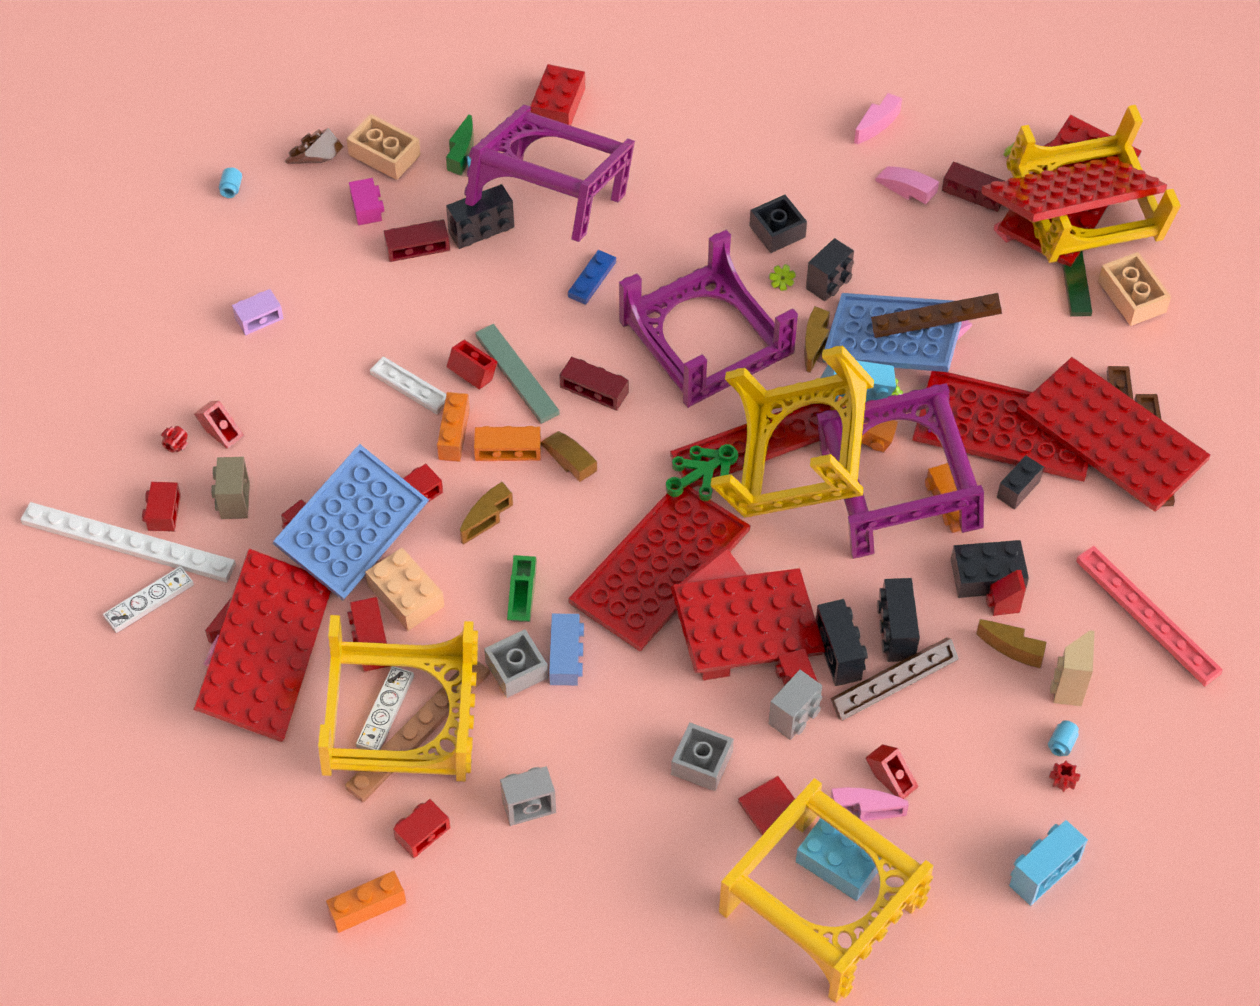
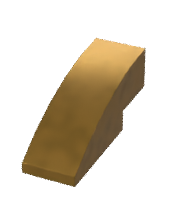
[804,306,830,373]
[541,431,597,482]
[460,482,513,545]
[976,619,1047,669]

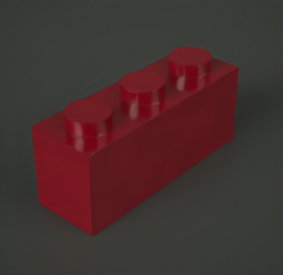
[942,161,1005,212]
[383,219,450,262]
[559,356,629,411]

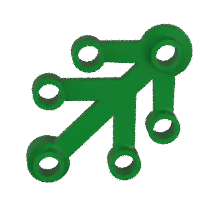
[666,444,738,501]

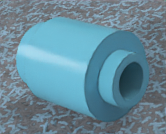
[219,167,243,198]
[1048,720,1079,757]

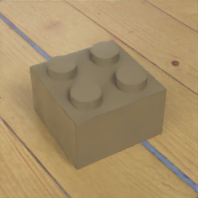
[211,457,250,519]

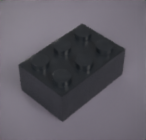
[446,184,514,249]
[951,540,1029,598]
[877,578,920,662]
[815,599,868,686]

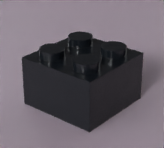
[749,194,807,253]
[806,238,854,301]

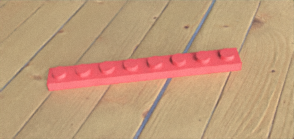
[1076,545,1223,687]

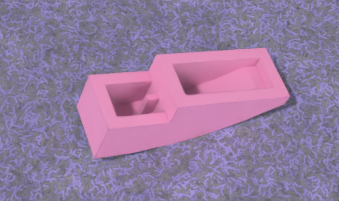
[854,93,902,144]
[875,166,939,204]
[831,787,909,822]

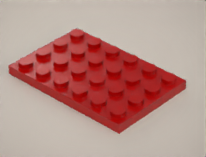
[671,568,825,673]

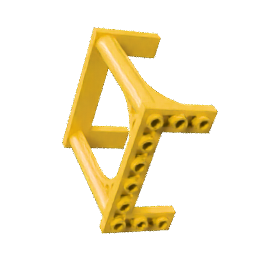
[1006,104,1181,263]
[711,345,874,518]
[318,615,478,782]
[719,778,934,1003]

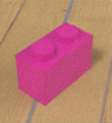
[349,178,385,226]

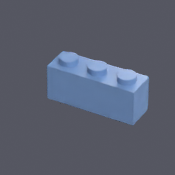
[549,613,584,686]

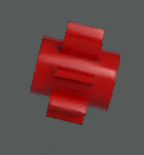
[161,426,189,453]
[1049,760,1080,792]

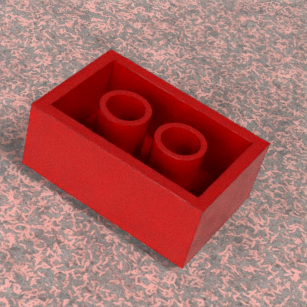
[530,64,586,125]

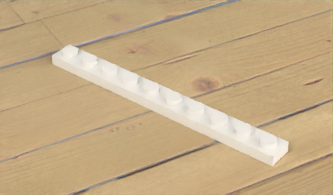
[20,502,236,583]

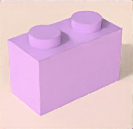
[232,289,284,336]

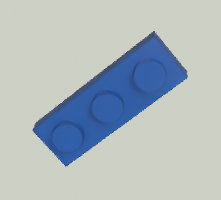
[568,250,616,305]

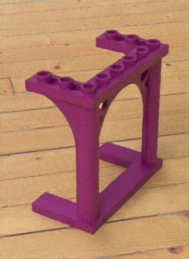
[464,105,635,242]
[619,229,798,408]
[817,383,984,559]

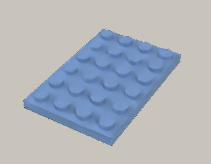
[823,293,962,372]
[272,444,429,601]

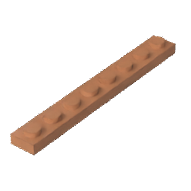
[345,661,490,803]

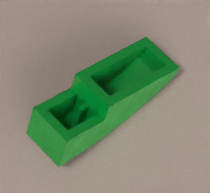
[446,114,474,176]
[507,555,537,622]

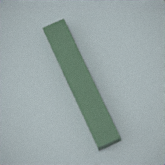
[475,324,560,424]

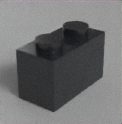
[997,455,1044,509]

